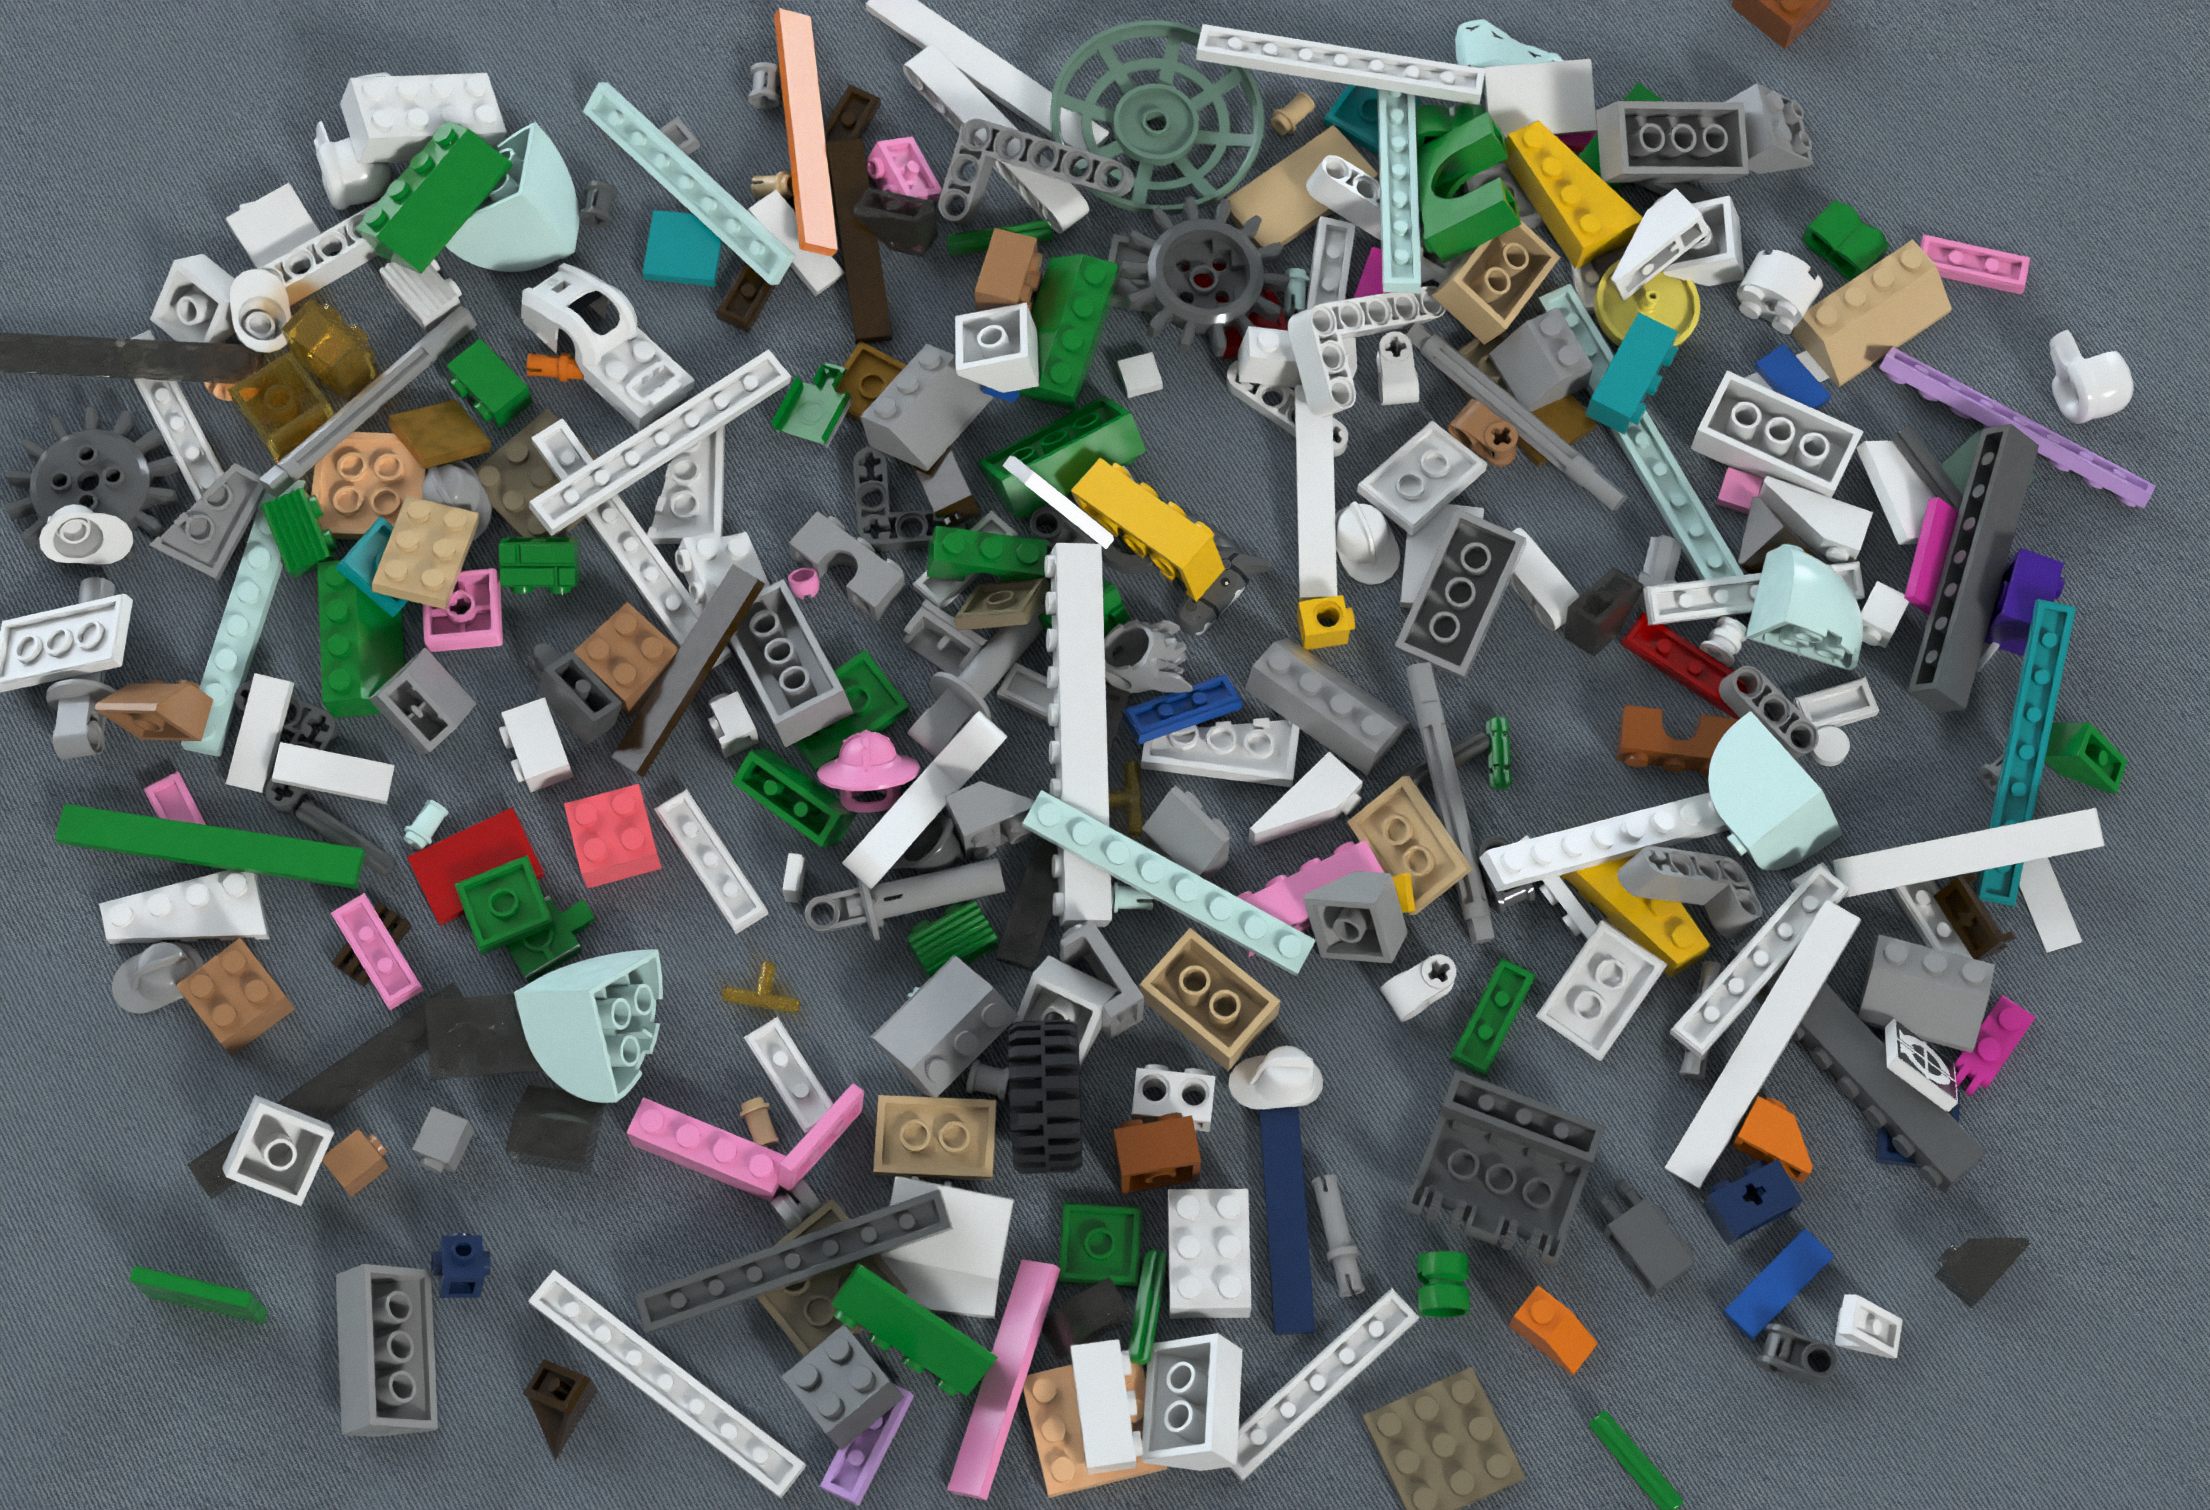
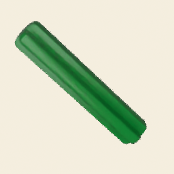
[946,219,1053,256]
[1128,1250,1168,1366]
[1588,1410,1684,1510]

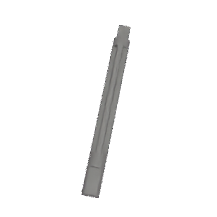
[259,306,476,498]
[1406,323,1628,511]
[1405,662,1495,945]

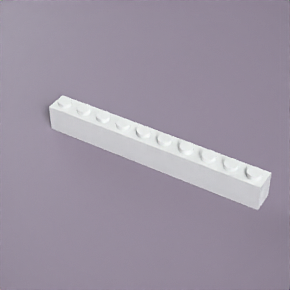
[1044,543,1112,927]

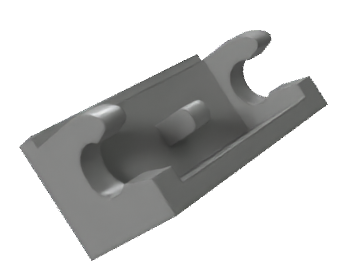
[902,599,987,677]

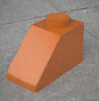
[1732,1096,1813,1184]
[1509,1285,1598,1376]

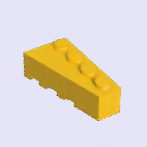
[1503,120,1643,269]
[1071,458,1225,602]
[1559,855,1710,978]

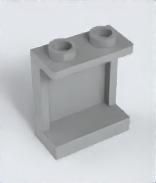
[1060,921,1144,1040]

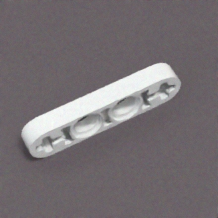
[1226,361,1348,458]

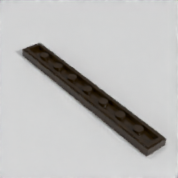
[716,85,881,333]

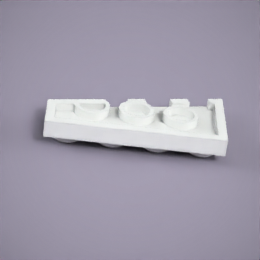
[1141,718,1300,788]
[99,870,270,944]

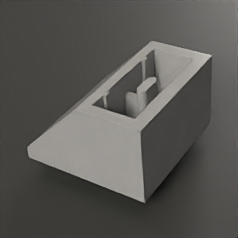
[1725,83,1814,174]
[369,648,477,755]
[945,781,1034,860]
[1141,785,1230,881]

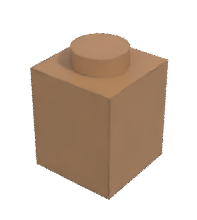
[322,1128,389,1197]

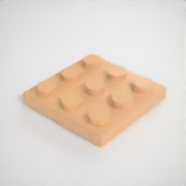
[311,432,429,540]
[1023,1363,1167,1498]

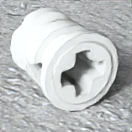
[1700,616,1747,667]

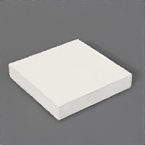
[226,183,321,269]

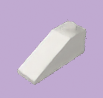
[1611,188,1709,301]
[1758,476,1873,564]
[1248,752,1363,846]

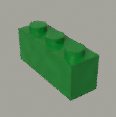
[731,749,858,847]

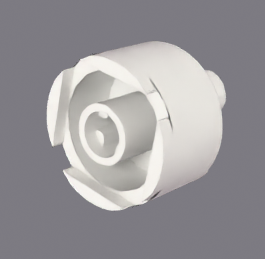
[1737,250,1823,334]

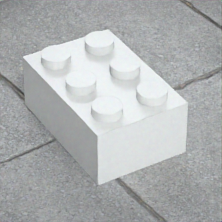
[1167,1189,1251,1319]

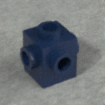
[431,1233,490,1298]

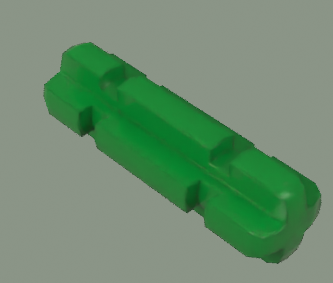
[1486,716,1512,790]

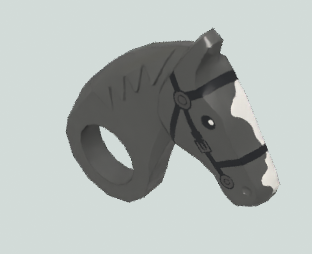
[1097,511,1272,635]

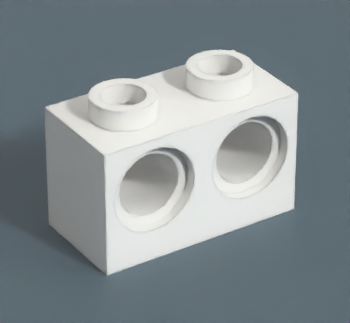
[1132,1064,1215,1132]

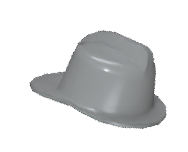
[422,460,492,540]
[112,942,203,1014]

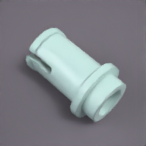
[1283,268,1310,317]
[403,800,448,850]
[1111,882,1153,913]

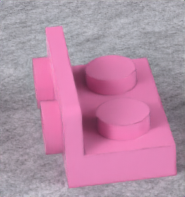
[866,136,942,219]

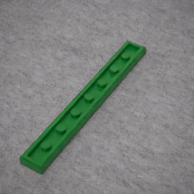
[54,804,366,889]

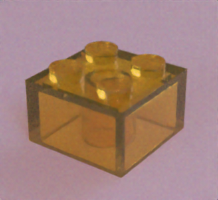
[281,298,379,402]
[228,350,334,463]

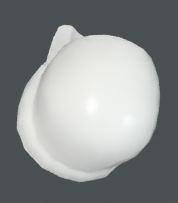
[314,121,392,210]
[2049,330,2134,424]

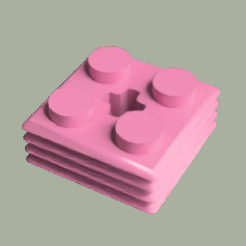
[422,568,503,652]

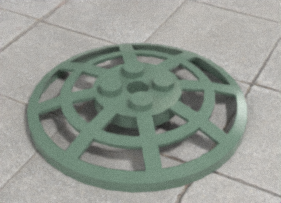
[1050,20,1265,215]

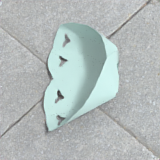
[1455,19,1563,94]

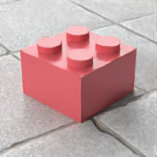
[564,784,662,889]

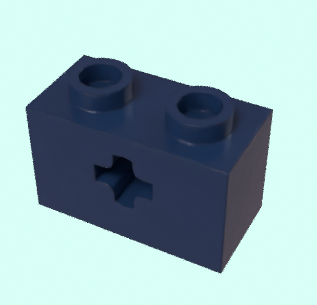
[1703,1159,1803,1246]

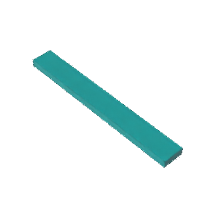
[1975,599,2076,907]

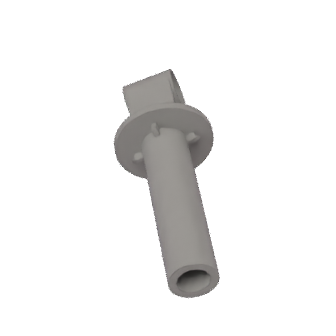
[46,577,116,760]
[907,603,1046,758]
[805,858,1005,941]

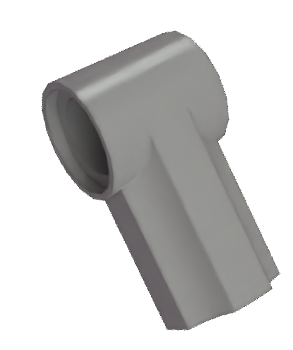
[1632,535,1682,608]

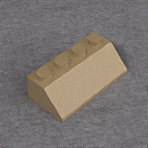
[1792,239,1952,388]

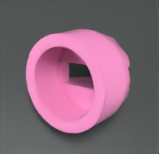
[788,568,820,600]

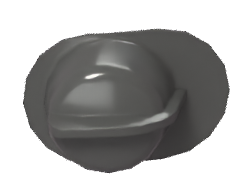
[889,816,964,874]

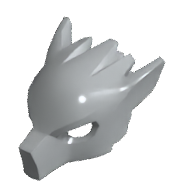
[1104,619,1193,693]

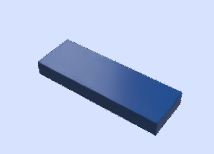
[1123,674,1242,744]
[1722,1228,1834,1341]

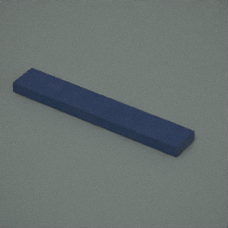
[1259,1106,1315,1335]

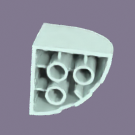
[446,122,579,272]
[1745,544,1863,671]
[1708,711,1843,870]
[514,949,663,1103]

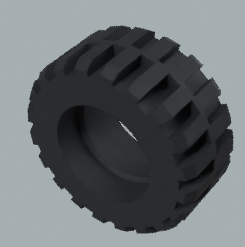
[1009,1020,1083,1174]

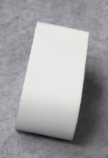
[1306,155,1381,240]
[1509,528,1584,631]

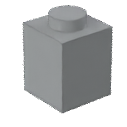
[412,1106,474,1174]

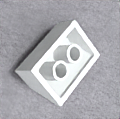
[1141,1333,1243,1471]

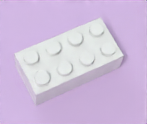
[340,73,506,164]
[1691,370,1864,498]

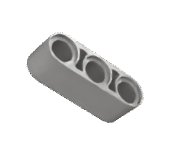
[1719,665,1819,760]

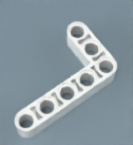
[1288,286,1446,418]
[842,711,1008,889]

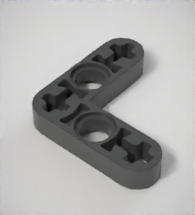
[853,447,966,552]
[234,681,339,813]

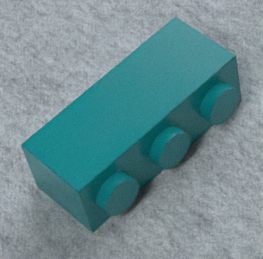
[1585,312,1679,435]

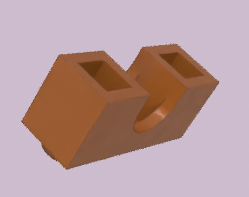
[1616,705,1739,777]

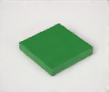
[455,855,555,955]
[1058,1202,1142,1288]

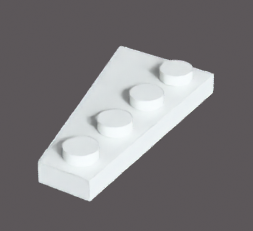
[647,425,725,544]

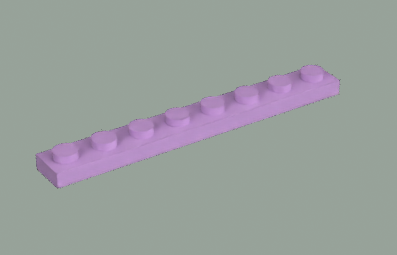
[1879,347,2156,508]

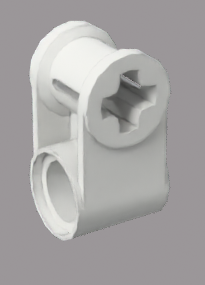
[1376,331,1419,406]
[1380,954,1456,1022]

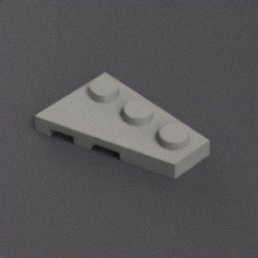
[149,463,266,581]

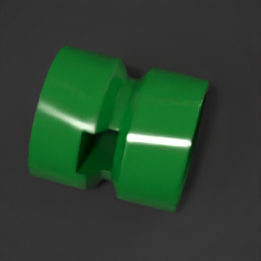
[1417,1251,1470,1318]

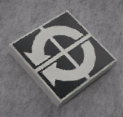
[1885,1019,1958,1112]

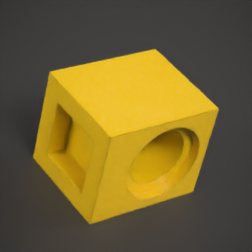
[1297,595,1355,650]

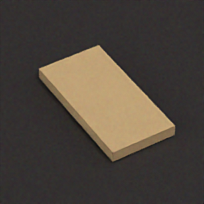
[1226,125,1379,249]

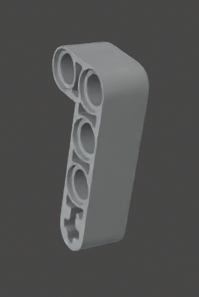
[1617,846,1762,939]

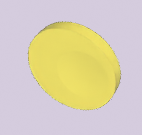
[1594,259,1700,348]

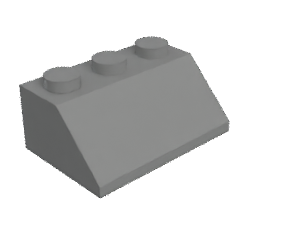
[860,344,993,471]
[1857,934,1995,1053]
[871,955,1018,1098]

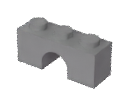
[789,511,906,622]

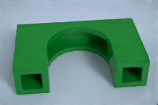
[1417,112,1521,263]

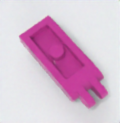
[1954,995,2036,1097]

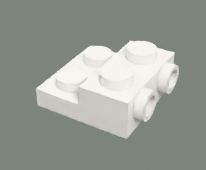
[675,531,770,614]

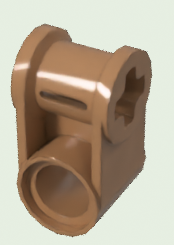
[1447,399,1518,467]

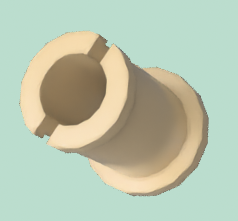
[1270,92,1315,135]
[751,171,794,200]
[740,1097,779,1148]

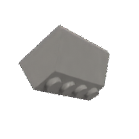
[1245,638,1411,776]
[336,1264,438,1437]

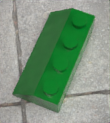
[355,121,513,274]
[1019,254,1120,411]
[977,395,1146,519]
[317,560,405,718]
[830,1263,997,1397]

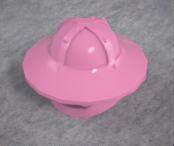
[817,729,921,813]

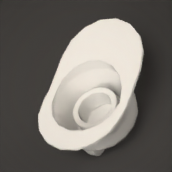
[229,269,293,354]
[1335,501,1400,585]
[39,504,133,565]
[1228,1045,1323,1109]

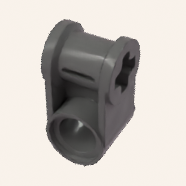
[1029,507,1096,555]
[1477,835,1535,914]
[1755,1323,1838,1386]

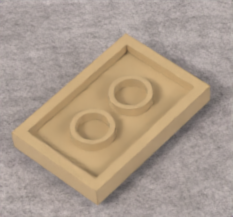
[372,495,479,609]
[1347,776,1473,915]
[873,1095,997,1181]

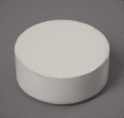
[1810,726,1850,766]

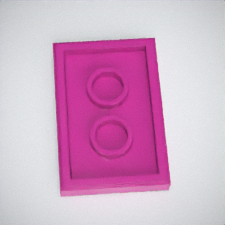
[1904,497,1959,615]

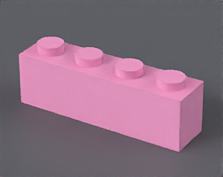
[1236,839,1384,957]
[626,1097,786,1202]

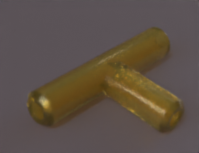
[1108,761,1144,836]
[722,961,801,1014]

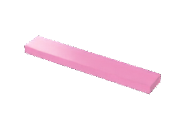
[947,1259,1061,1501]

